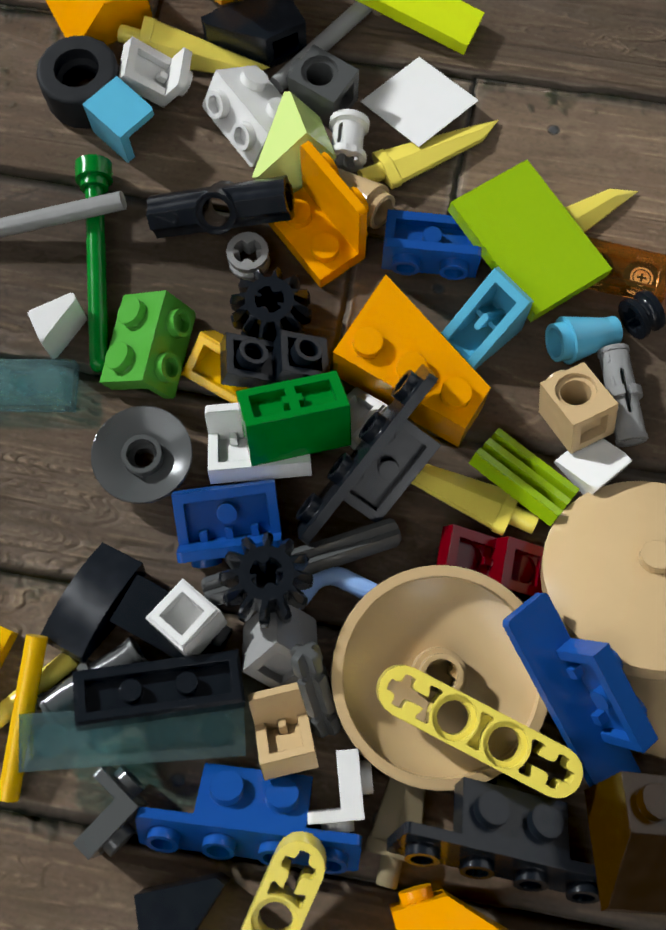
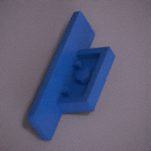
[502,592,658,788]
[135,763,362,874]

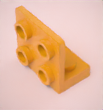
[268,141,369,288]

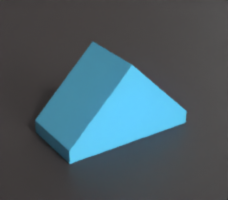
[441,267,534,370]

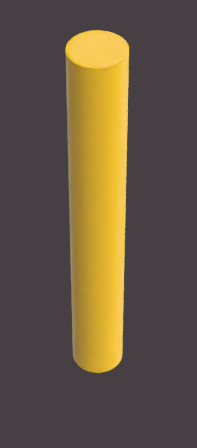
[0,634,48,803]

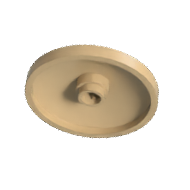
[540,481,666,680]
[331,565,548,791]

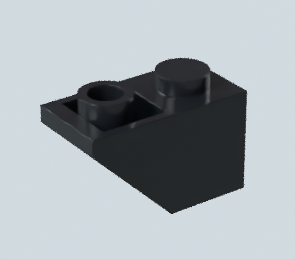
[201,0,307,69]

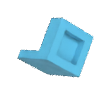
[82,76,154,163]

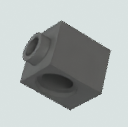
[286,44,359,127]

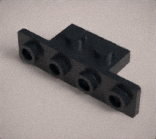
[296,364,441,545]
[387,777,600,904]

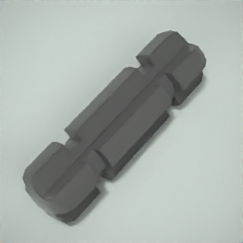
[290,641,342,738]

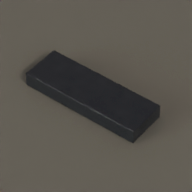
[72,649,245,732]

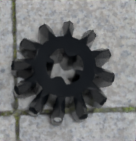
[230,266,312,341]
[219,532,313,628]

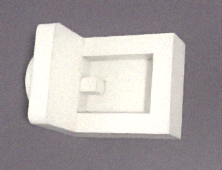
[118,36,193,108]
[307,749,374,833]

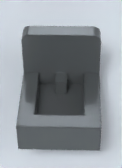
[73,765,149,860]

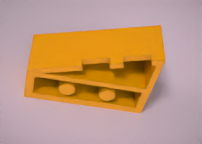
[333,274,491,447]

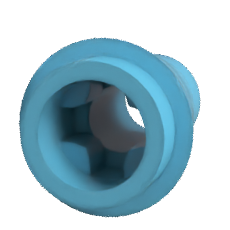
[545,316,623,365]

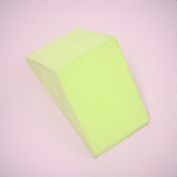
[252,91,337,193]

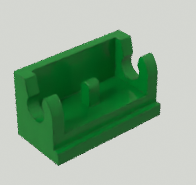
[236,370,352,466]

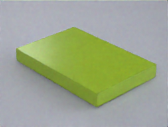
[448,159,612,322]

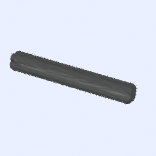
[201,518,402,606]

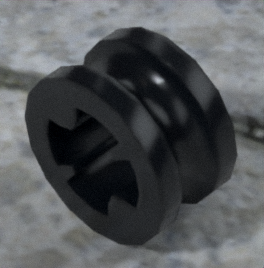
[618,289,666,339]

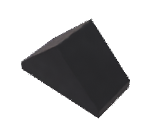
[134,872,231,930]

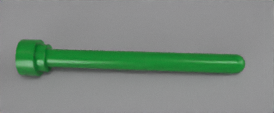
[75,154,113,373]

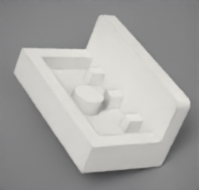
[202,65,282,167]
[205,403,312,484]

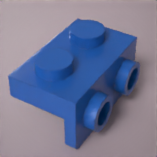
[381,209,482,280]
[171,478,283,568]

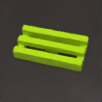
[469,428,580,526]

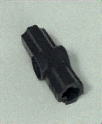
[146,175,295,238]

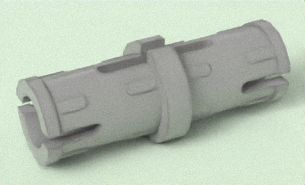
[597,343,649,447]

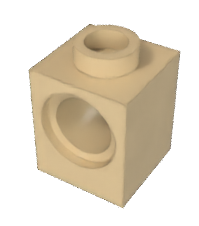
[539,362,619,454]

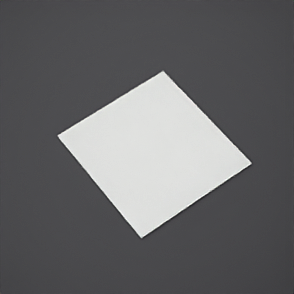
[360,57,479,147]

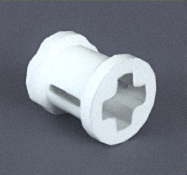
[329,109,370,172]

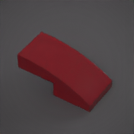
[436,524,544,599]

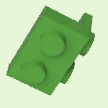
[99,290,196,399]

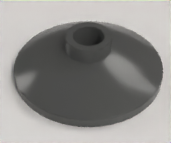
[91,406,193,504]

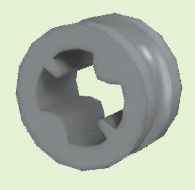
[226,232,270,281]

